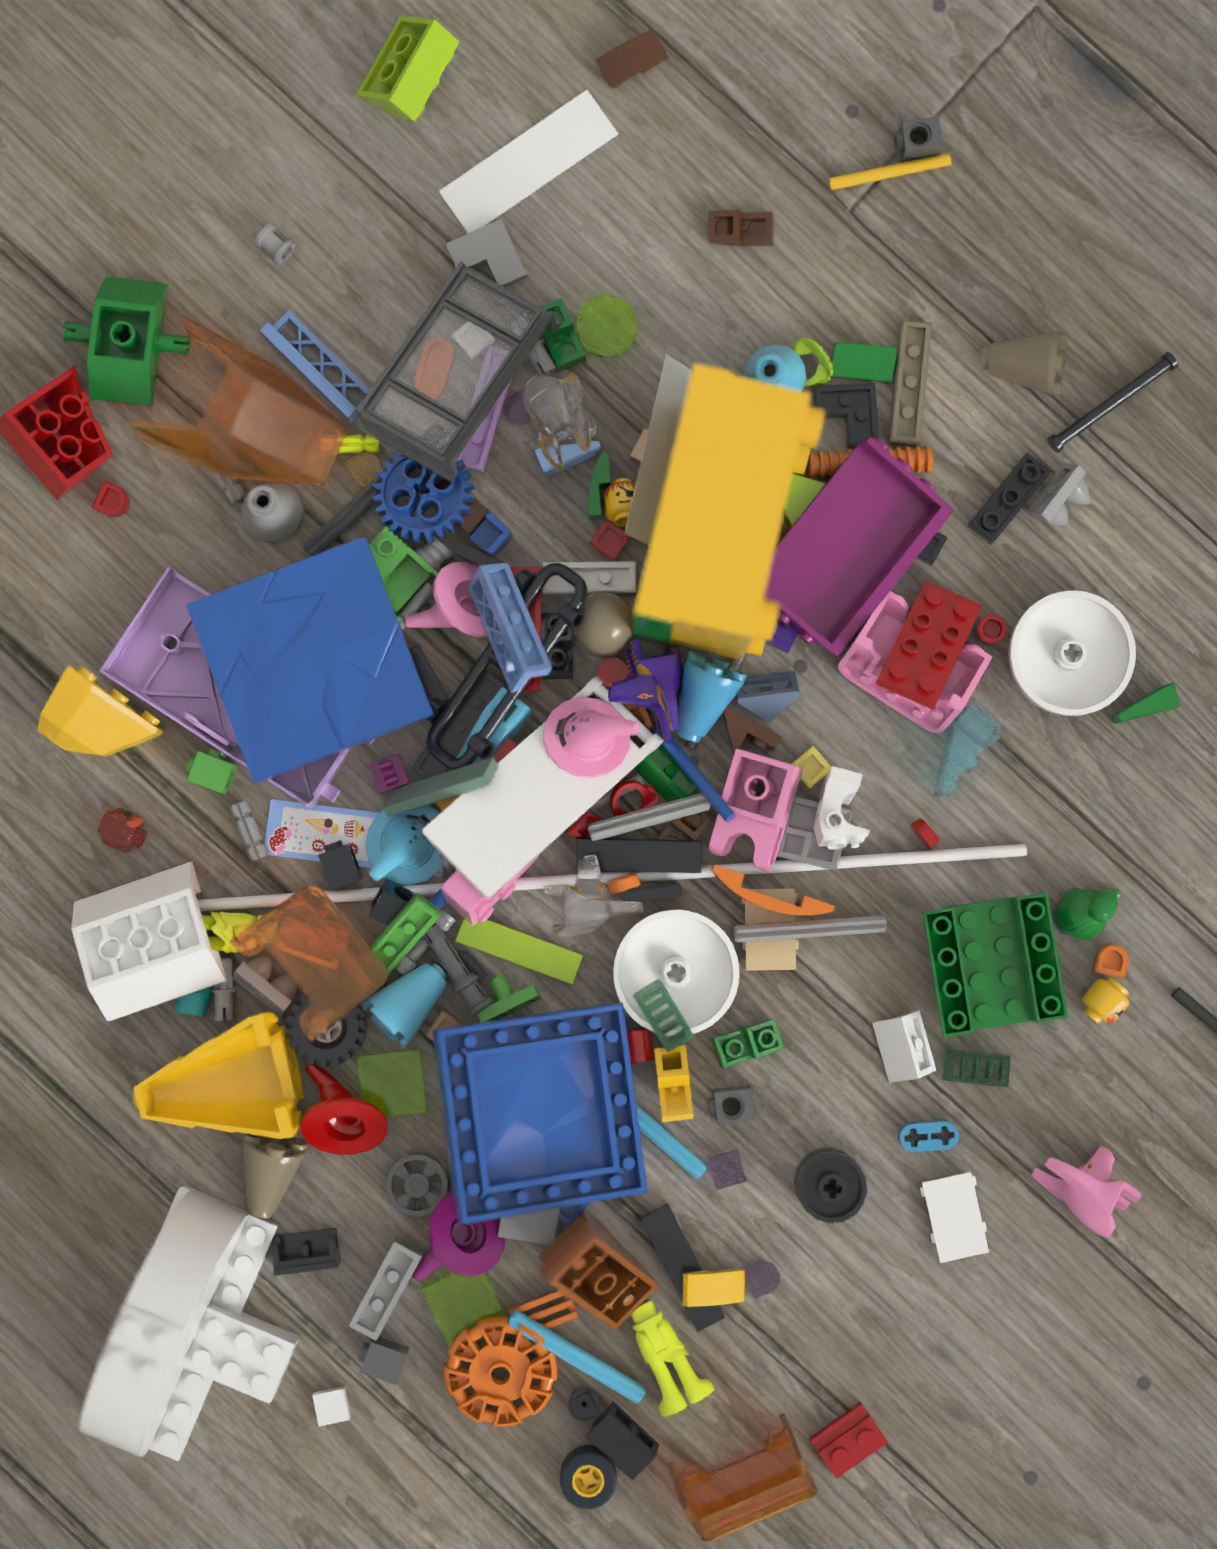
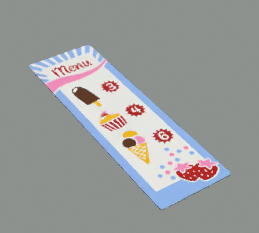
[265,799,443,877]

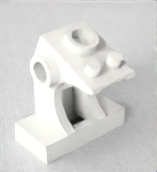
[813,766,869,850]

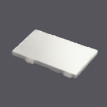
[919,1171,989,1263]

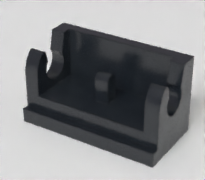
[271,1228,341,1276]
[586,1401,659,1480]

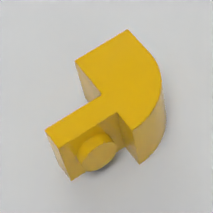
[654,1045,694,1122]

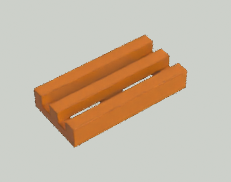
[508,1289,578,1329]

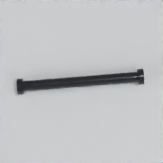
[1047,352,1178,453]

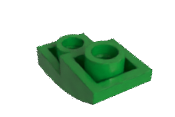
[711,1019,784,1068]

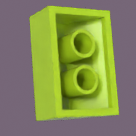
[356,16,459,122]

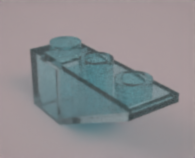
[933,701,1003,797]

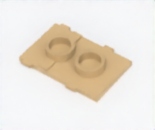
[741,888,799,971]

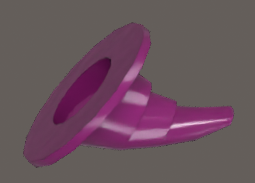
[412,1192,505,1282]

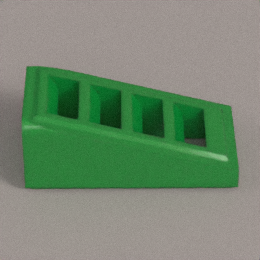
[1111,682,1180,724]

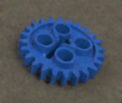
[372,442,475,544]

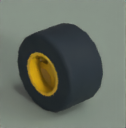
[560,1445,617,1510]

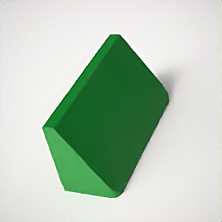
[830,342,897,383]
[634,744,697,802]

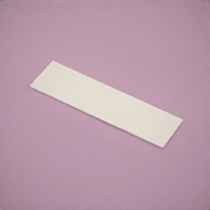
[439,90,618,233]
[624,354,692,546]

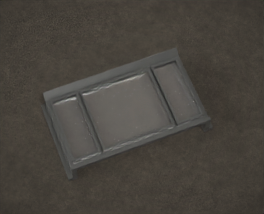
[356,261,561,483]

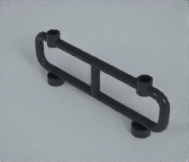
[426,563,587,770]

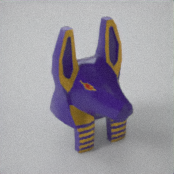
[608,639,683,742]

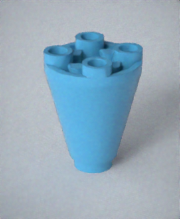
[677,651,747,743]

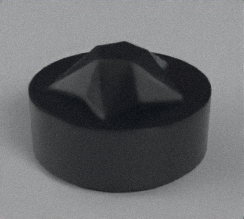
[568,1387,600,1421]

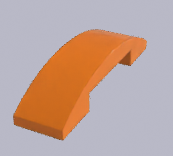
[711,864,835,916]

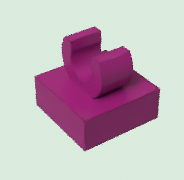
[369,754,410,794]

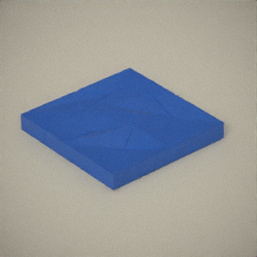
[186,536,435,784]
[433,1002,648,1225]

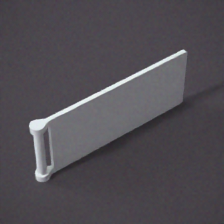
[422,676,663,899]

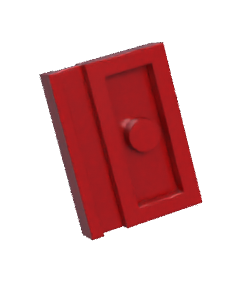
[809,1401,888,1479]

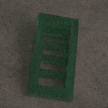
[633,979,694,1053]
[942,1049,1011,1087]

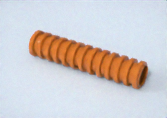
[807,445,933,479]

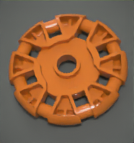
[443,1316,558,1427]

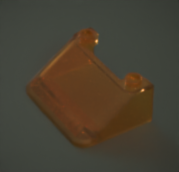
[230,886,387,1041]

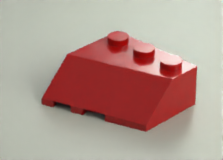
[0,366,113,501]

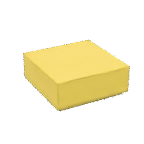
[791,746,831,789]

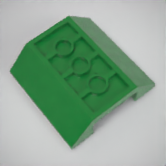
[922,893,1068,1038]

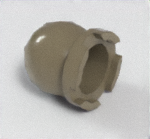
[573,592,634,658]

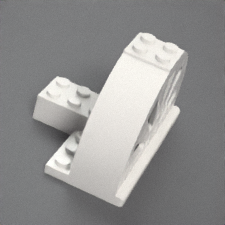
[80,1185,300,1461]

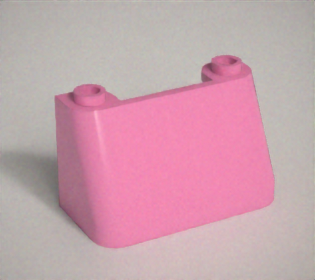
[838,591,992,733]

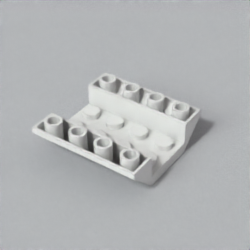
[71,862,227,1021]

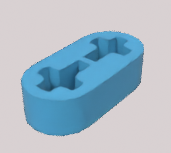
[898,1120,959,1152]

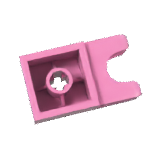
[709,748,803,871]
[441,853,540,926]

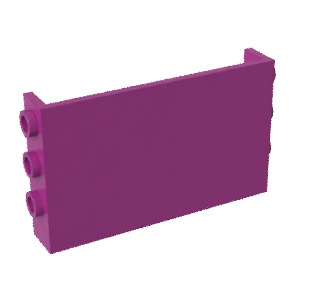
[763,437,954,657]

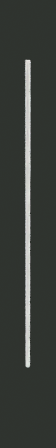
[197,844,1027,912]

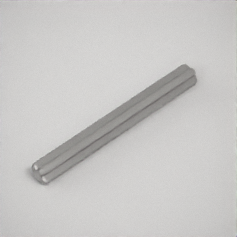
[734,916,887,942]

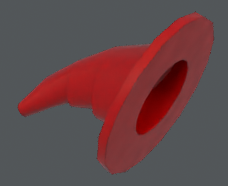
[301,1064,388,1155]

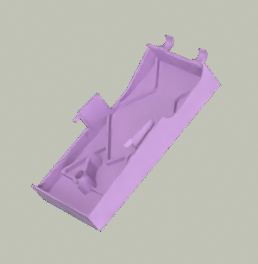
[99,567,375,809]

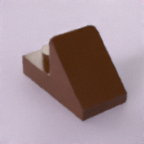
[722,706,781,756]

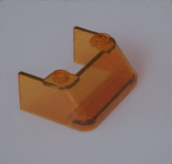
[667,1413,818,1542]

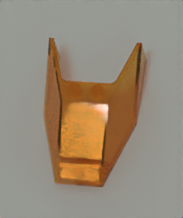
[130,316,349,485]

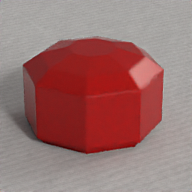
[975,614,1008,646]

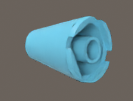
[360,962,447,1049]

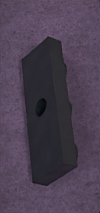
[967,453,1051,545]

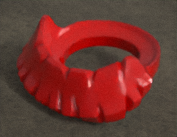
[610,780,659,817]

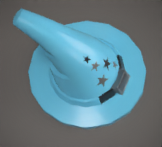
[366,805,443,885]

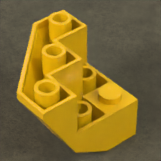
[37,666,164,757]

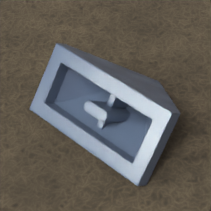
[736,671,800,723]

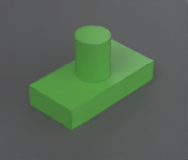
[477,974,542,1022]

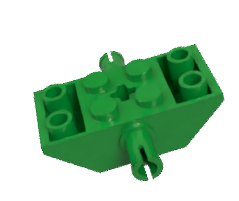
[62,276,191,407]

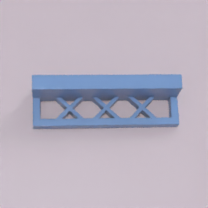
[259,310,370,424]
[468,562,552,692]

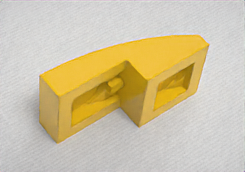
[683,1268,745,1307]

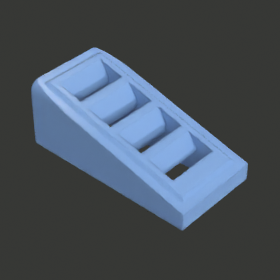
[534,441,601,477]

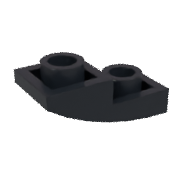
[541,612,573,680]

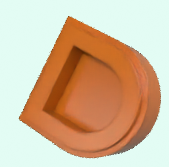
[607,872,640,894]
[1092,944,1129,979]

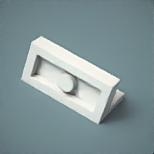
[872,1010,937,1083]

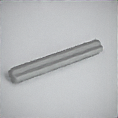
[588,793,710,841]

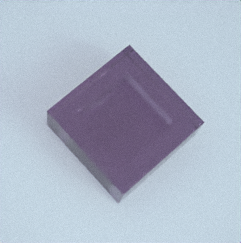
[708,1150,747,1190]

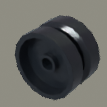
[794,1147,867,1223]

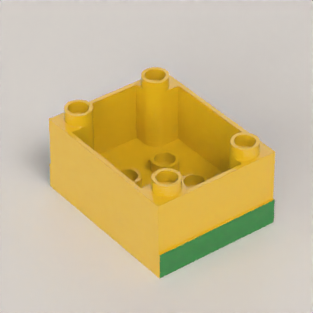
[632,363,825,660]

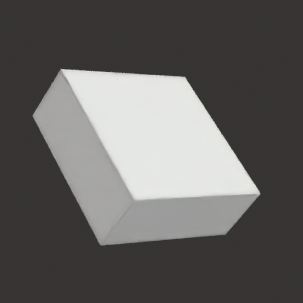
[312,1386,351,1426]

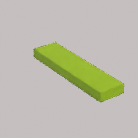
[455,919,583,985]

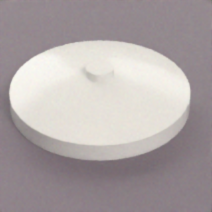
[1008,591,1136,716]
[613,910,739,1036]

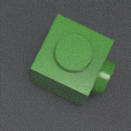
[186,748,238,794]

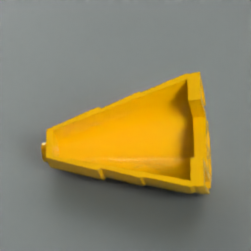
[133,1012,303,1139]

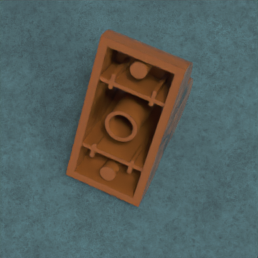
[539,1210,659,1330]

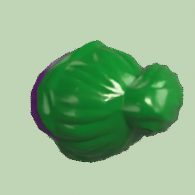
[1054,887,1120,940]

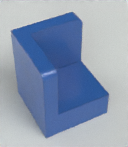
[469,511,513,558]

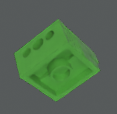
[369,526,438,622]

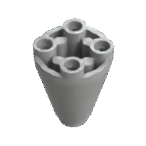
[241,481,304,543]

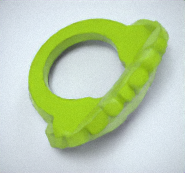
[792,337,833,387]

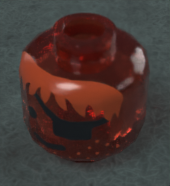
[98,807,147,853]

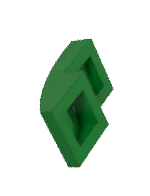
[540,298,587,372]
[588,452,611,520]

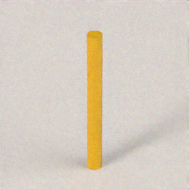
[828,153,951,190]

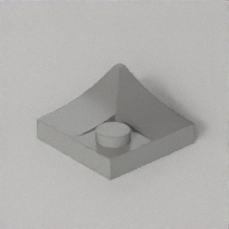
[777,797,853,871]

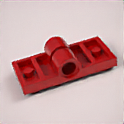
[876,581,982,710]

